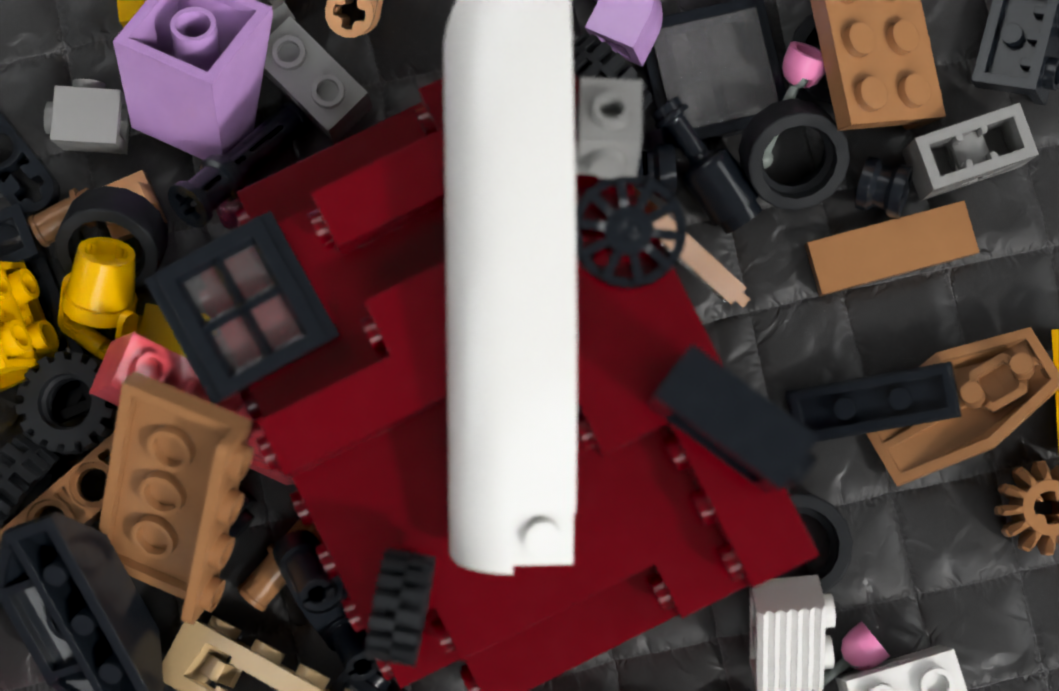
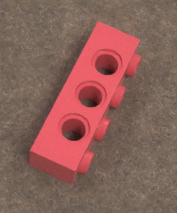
[89,332,295,485]

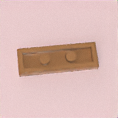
[805,200,980,297]

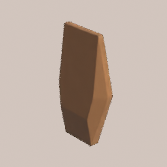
[866,327,1059,487]

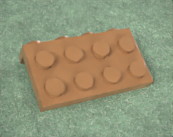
[810,0,946,131]
[98,371,254,625]

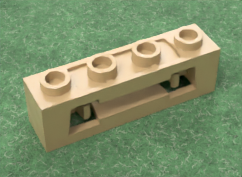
[162,615,352,691]

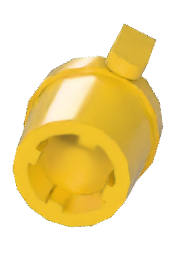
[57,237,138,360]

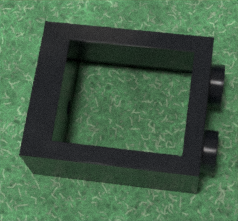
[645,344,819,493]

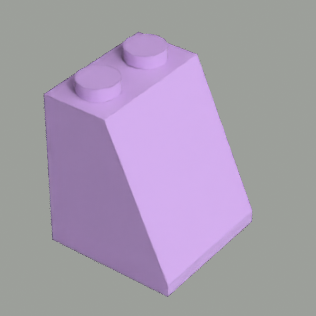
[113,0,273,160]

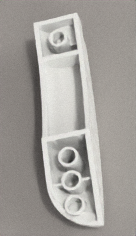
[443,0,577,574]

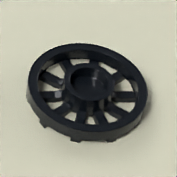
[576,174,686,289]

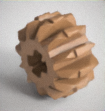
[994,461,1059,556]

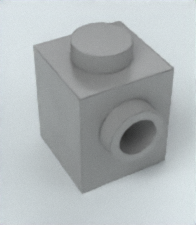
[575,77,643,179]
[44,79,130,154]

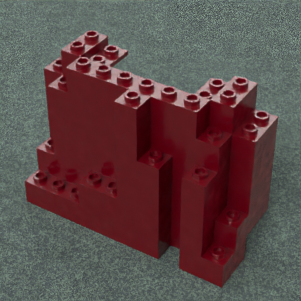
[198,70,819,691]

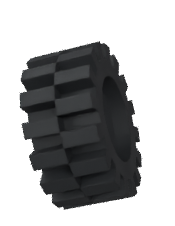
[365,548,436,667]

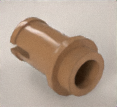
[28,187,96,248]

